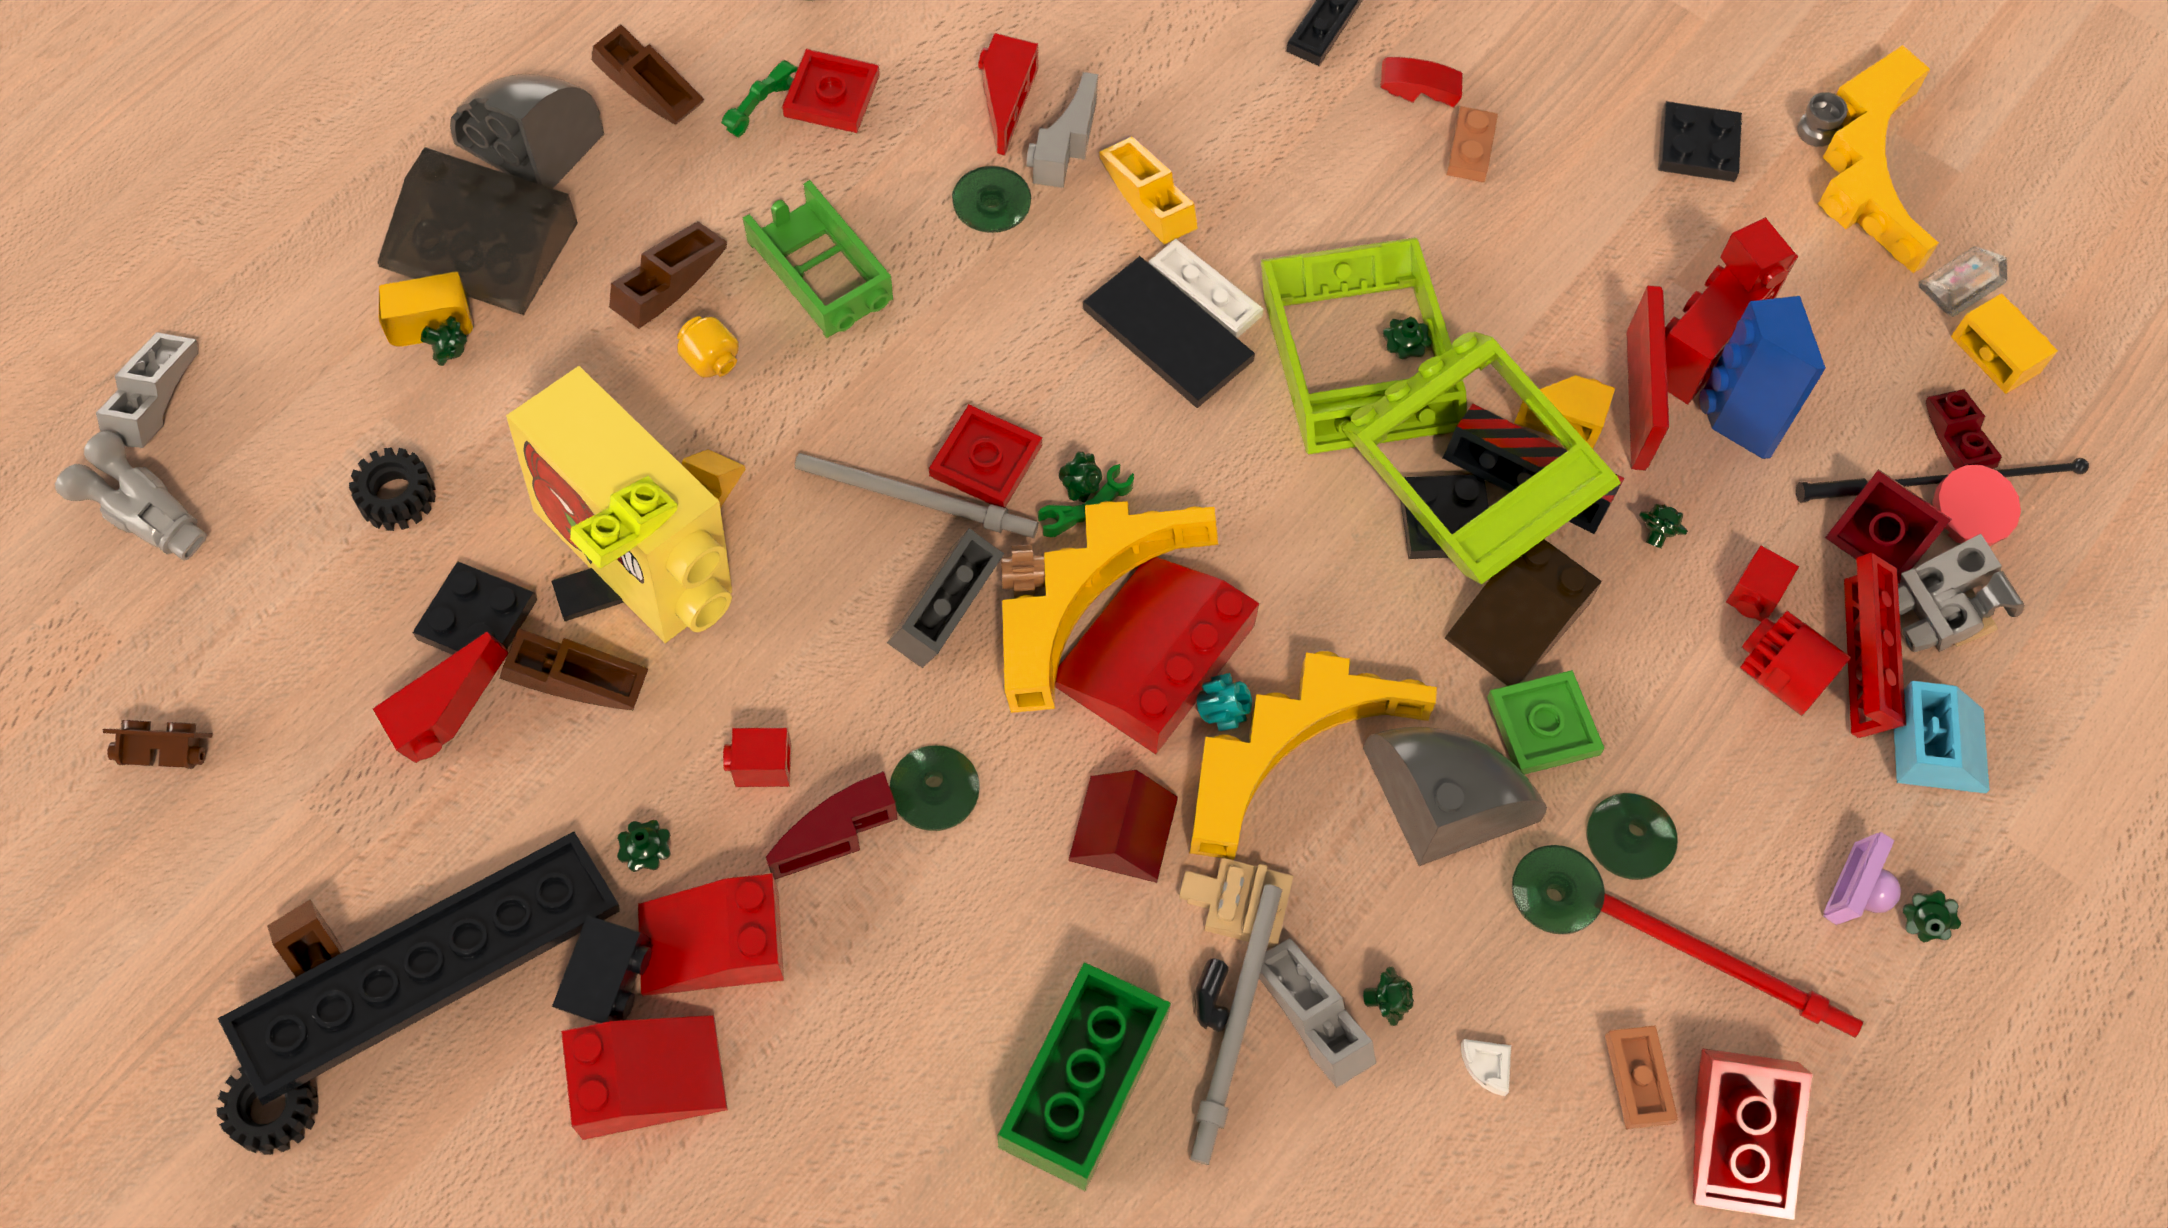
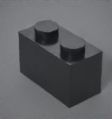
[552,915,652,1023]

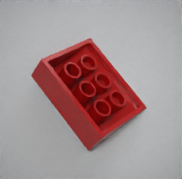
[1055,557,1260,754]

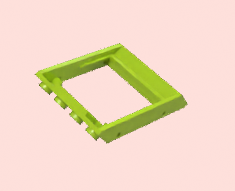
[1261,237,1467,455]
[1341,332,1621,584]

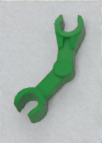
[721,60,798,138]
[1038,464,1134,537]

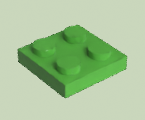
[1487,670,1605,774]

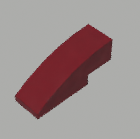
[766,771,898,880]

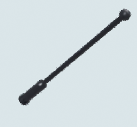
[1796,458,2089,503]

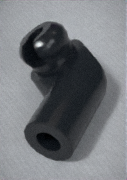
[1196,959,1230,1032]

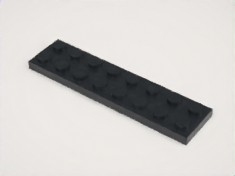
[217,831,620,1105]

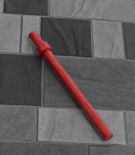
[1593,891,1863,1038]

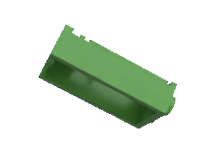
[743,180,893,339]

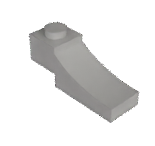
[1027,72,1098,188]
[96,332,198,448]
[1259,938,1376,1088]

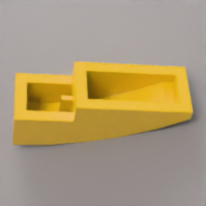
[1099,137,1198,245]

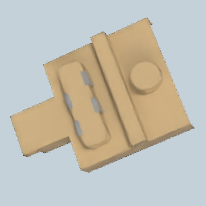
[1179,858,1293,948]

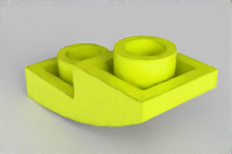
[570,476,678,569]

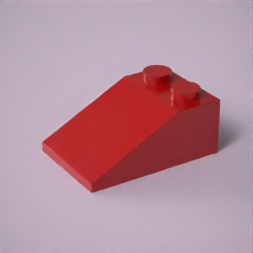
[638,873,784,996]
[561,1015,728,1140]
[1693,1048,1813,1219]

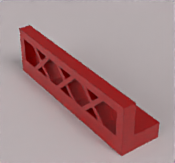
[1844,552,1906,738]

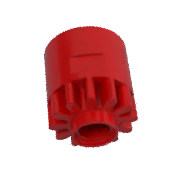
[1740,610,1851,716]

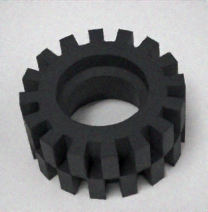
[349,447,436,531]
[216,1066,319,1155]

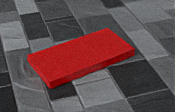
[1627,285,1669,471]

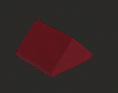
[1825,469,1952,584]
[1069,769,1178,883]

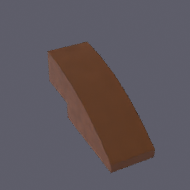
[591,24,704,125]
[609,221,727,329]
[499,628,648,711]

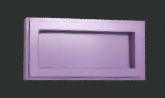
[1823,832,1901,925]

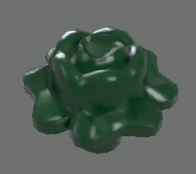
[421,316,467,366]
[1383,317,1432,360]
[1059,451,1102,502]
[1639,504,1688,549]
[617,820,671,872]
[1903,890,1962,943]
[1363,967,1414,1026]

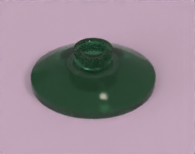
[952,166,1031,233]
[890,745,980,831]
[1586,793,1678,880]
[1512,845,1605,935]

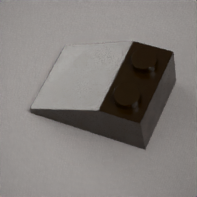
[1445,539,1602,686]

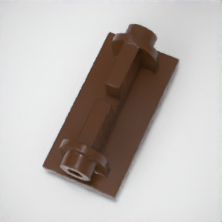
[103,720,213,769]

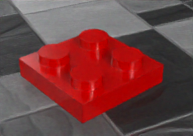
[782,49,880,133]
[929,404,1043,508]

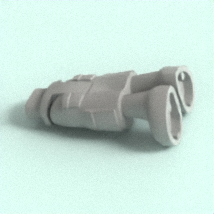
[55,431,207,561]

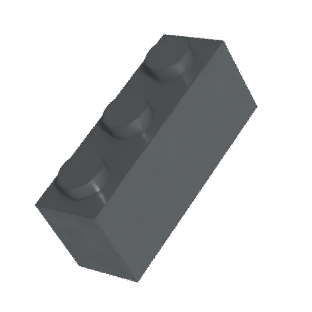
[887,528,1004,668]

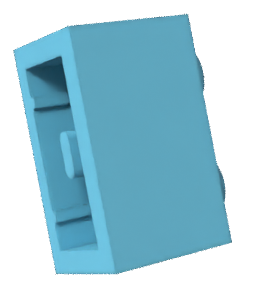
[1894,681,1990,794]

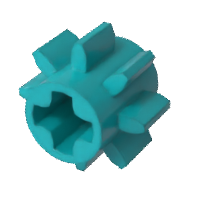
[1197,673,1252,731]

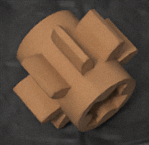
[1001,545,1045,599]

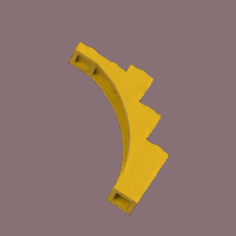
[1818,45,1939,274]
[1002,501,1218,713]
[1189,651,1437,860]

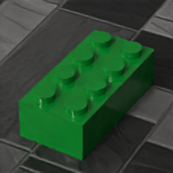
[998,962,1171,1191]

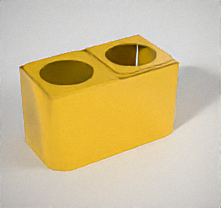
[379,272,473,347]

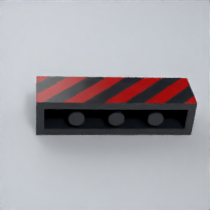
[1442,404,1625,534]

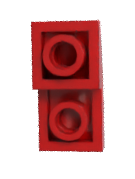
[1380,57,1463,108]

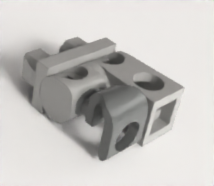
[1898,534,2025,652]

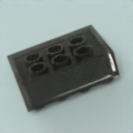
[377,147,578,315]

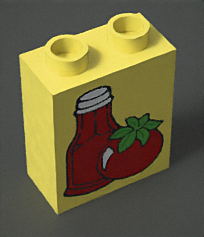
[506,366,732,643]

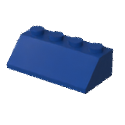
[1699,296,1826,459]

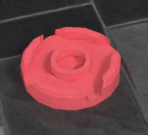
[1932,465,2021,546]

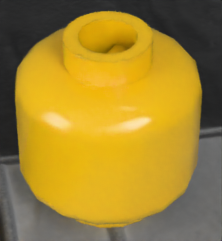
[677,316,739,378]

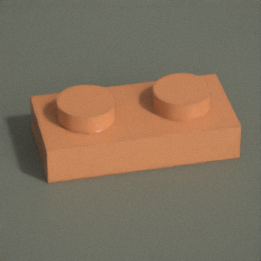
[1446,106,1498,183]
[1605,1025,1678,1130]

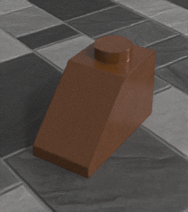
[267,899,345,977]

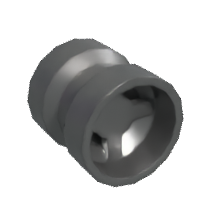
[1797,92,1848,147]

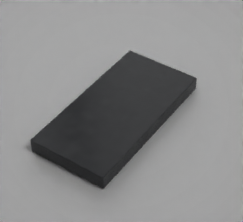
[1083,256,1255,408]

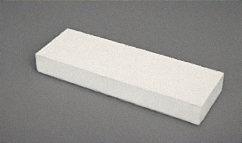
[1148,239,1263,338]

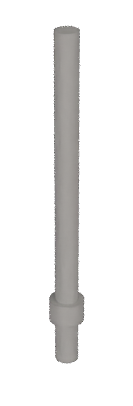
[795,453,1039,538]
[1190,885,1282,1165]

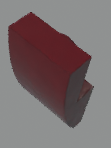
[1925,389,2002,470]

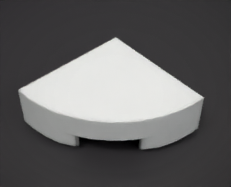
[1461,1039,1511,1096]

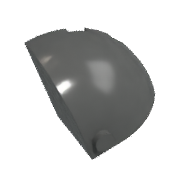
[450,74,604,196]
[1363,727,1547,866]

